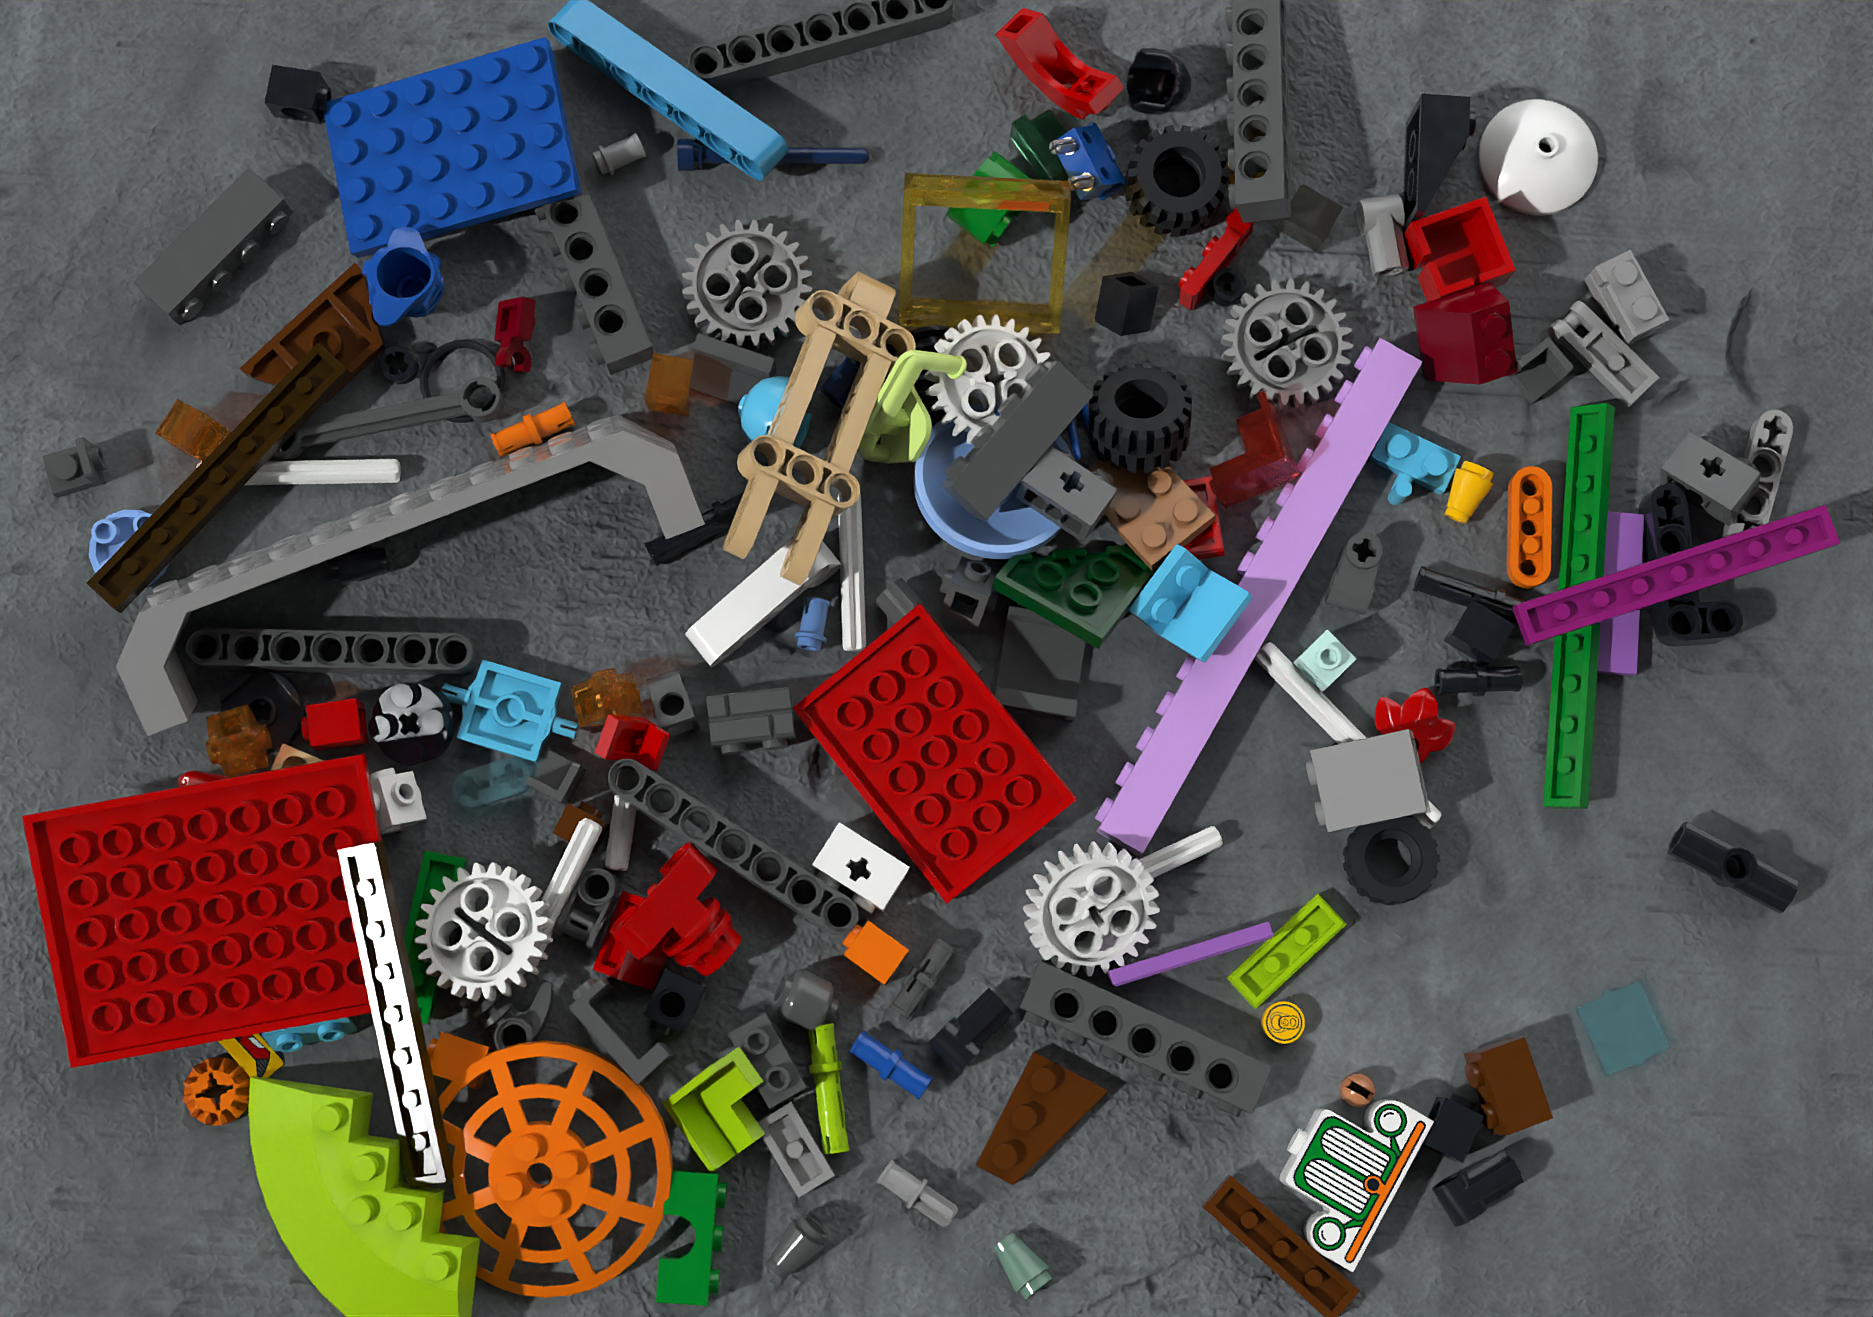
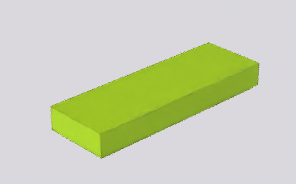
[1226,894,1347,1009]

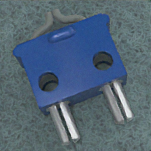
[1049,122,1126,201]

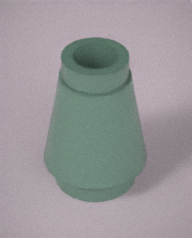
[993,1233,1053,1300]

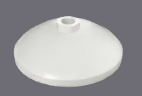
[1478,99,1598,216]

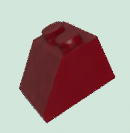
[1413,282,1517,385]

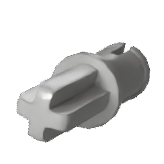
[876,1160,958,1227]

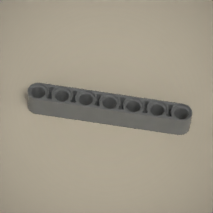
[688,0,953,91]
[185,628,479,676]
[608,759,859,935]

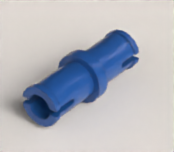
[849,1030,933,1100]

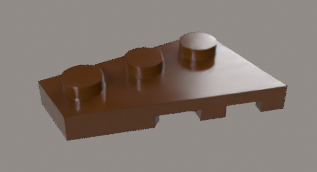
[975,1052,1108,1185]

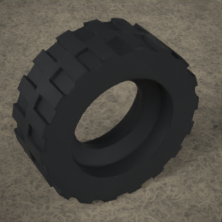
[1343,816,1440,905]

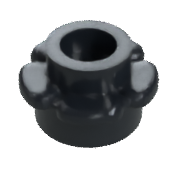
[1207,268,1246,307]

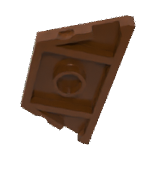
[239,263,386,403]

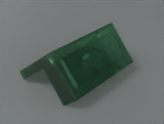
[1010,110,1072,199]

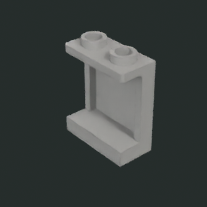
[1306,729,1431,833]

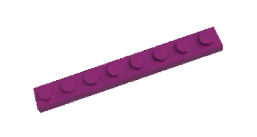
[1512,505,1840,646]

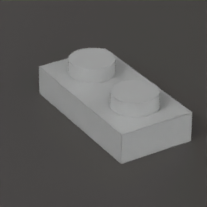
[758,1102,835,1198]

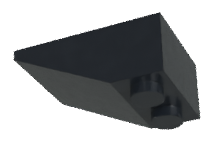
[1402,93,1476,234]

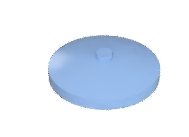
[913,403,1072,559]

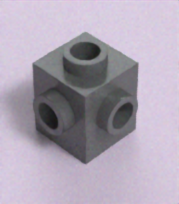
[939,556,1001,629]

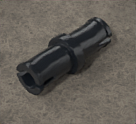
[1434,664,1522,697]

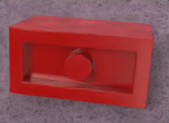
[593,891,668,991]

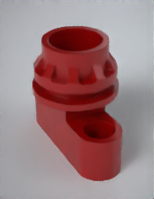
[610,842,741,976]

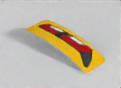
[218,1034,283,1078]

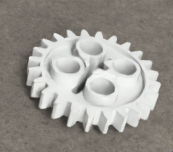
[924,315,1050,445]
[1023,841,1160,976]
[415,862,554,1001]

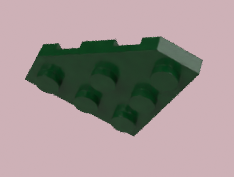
[992,545,1157,649]

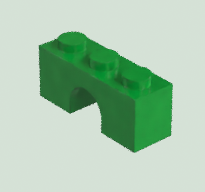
[656,1169,727,1306]

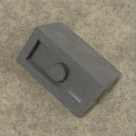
[685,333,777,406]

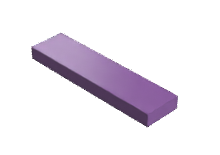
[1597,511,1644,676]
[1106,921,1273,987]

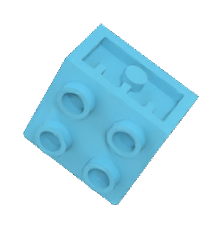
[1128,544,1253,662]

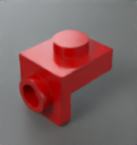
[595,714,670,771]

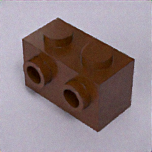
[1464,1037,1553,1135]

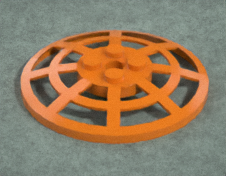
[423,1041,673,1298]

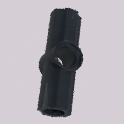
[1667,822,1799,913]

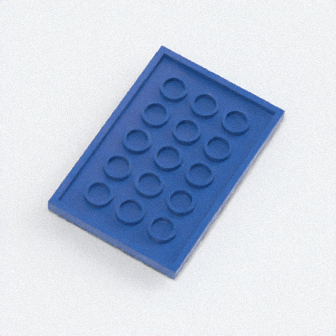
[324,37,582,258]

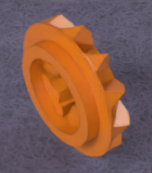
[182,1057,250,1126]

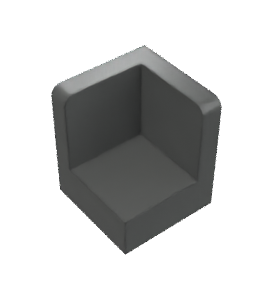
[1508,337,1574,404]
[525,749,587,806]

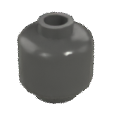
[773,969,839,1031]

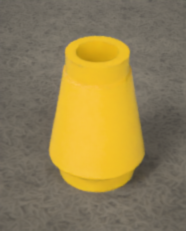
[1444,461,1494,524]

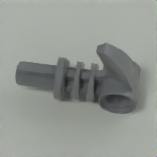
[459,979,553,1049]

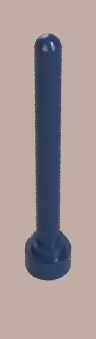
[677,139,870,171]

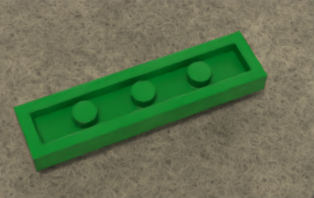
[404,850,468,1025]

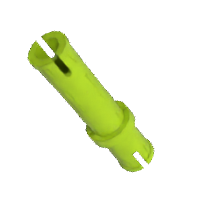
[808,1023,850,1154]

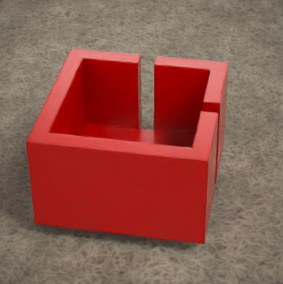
[1403,196,1516,302]

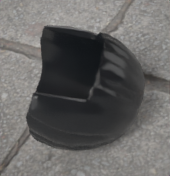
[1126,48,1191,115]

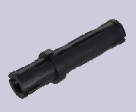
[644,492,744,566]
[1413,566,1526,624]

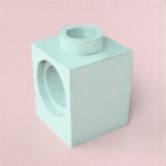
[1293,629,1356,692]

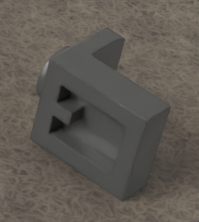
[42,437,107,498]

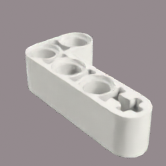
[685,539,842,667]

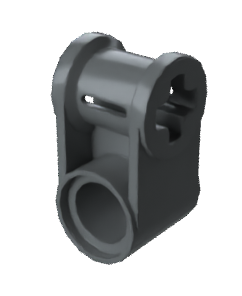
[1325,532,1383,615]
[554,868,621,951]

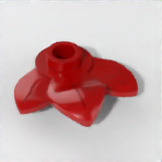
[1374,688,1455,764]

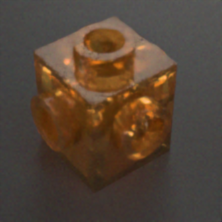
[570,668,643,728]
[206,705,272,778]

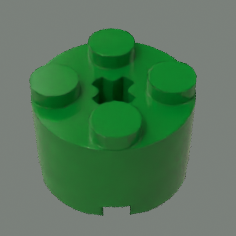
[946,151,1037,248]

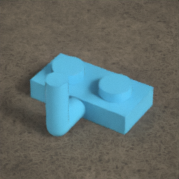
[1368,422,1461,506]

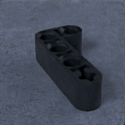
[1639,484,1743,647]

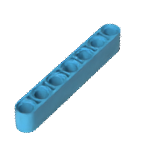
[548,0,789,181]

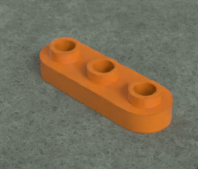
[1507,466,1552,589]

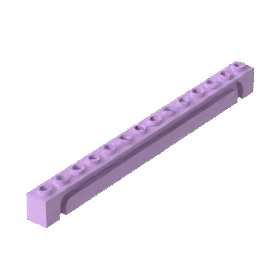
[1094,338,1423,856]

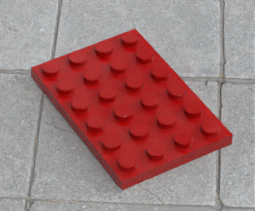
[792,604,1077,904]

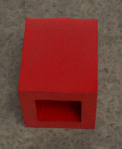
[301,698,369,751]

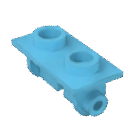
[262,1017,357,1052]

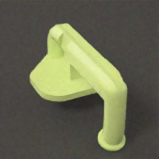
[858,350,967,464]

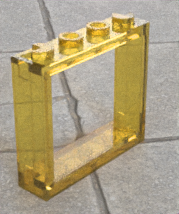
[898,173,1071,336]

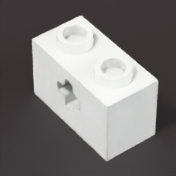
[812,822,910,914]

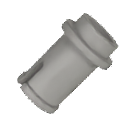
[592,133,646,176]

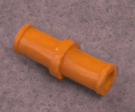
[490,401,576,458]

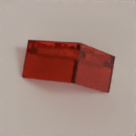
[1209,390,1301,508]

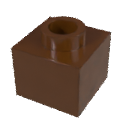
[553,801,610,855]

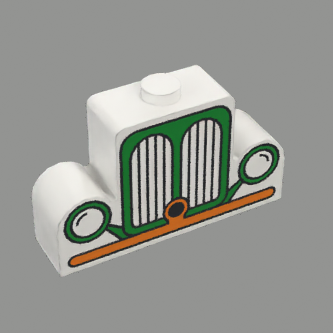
[1280,1099,1434,1272]

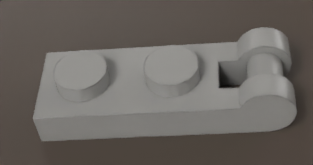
[1548,301,1660,408]

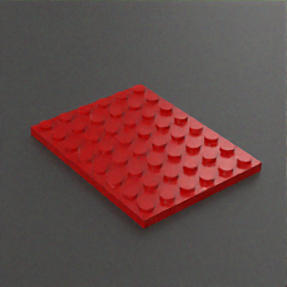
[22,753,382,1068]

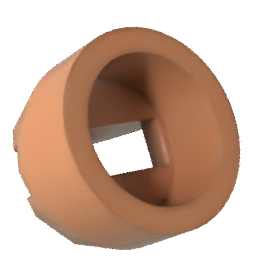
[1340,1073,1375,1107]

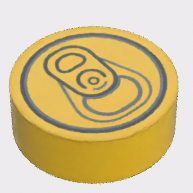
[1261,1001,1305,1044]

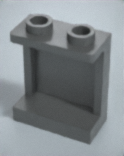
[568,978,677,1085]

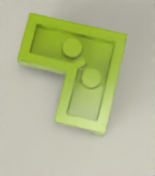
[662,1047,765,1172]

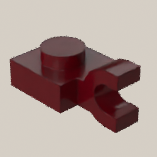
[494,296,536,374]

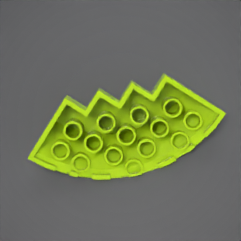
[248,1076,480,1317]

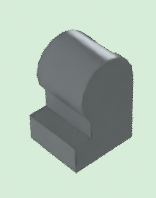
[647,669,700,741]

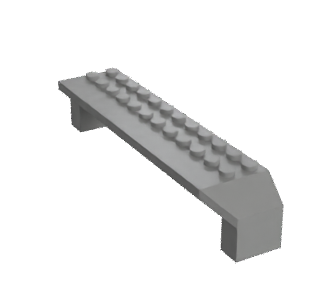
[116,415,705,736]

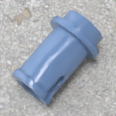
[794,597,831,651]

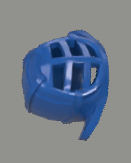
[362,226,445,327]

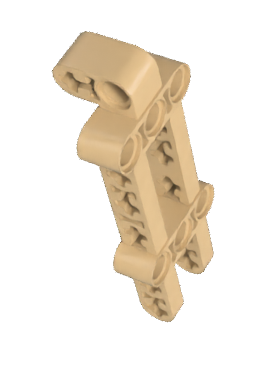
[723,271,916,585]

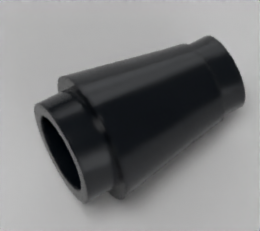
[327,546,388,585]

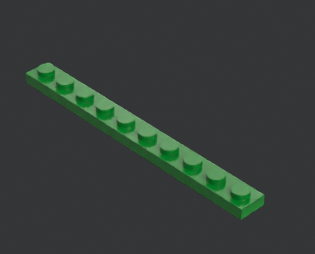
[1543,403,1615,809]

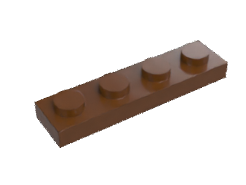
[1201,1175,1360,1317]

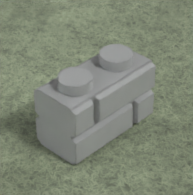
[1584,250,1669,346]

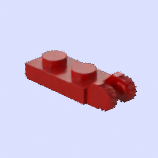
[1178,208,1254,311]

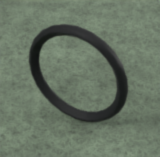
[420,340,506,423]

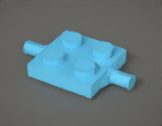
[441,659,580,763]

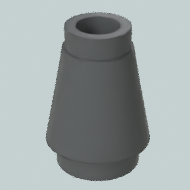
[767,1214,828,1279]

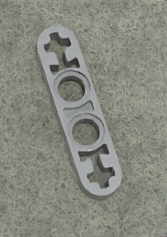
[1721,410,1793,538]

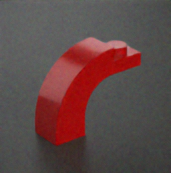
[995,8,1124,120]

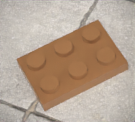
[1087,459,1216,572]

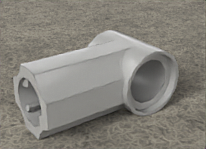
[1356,194,1409,278]

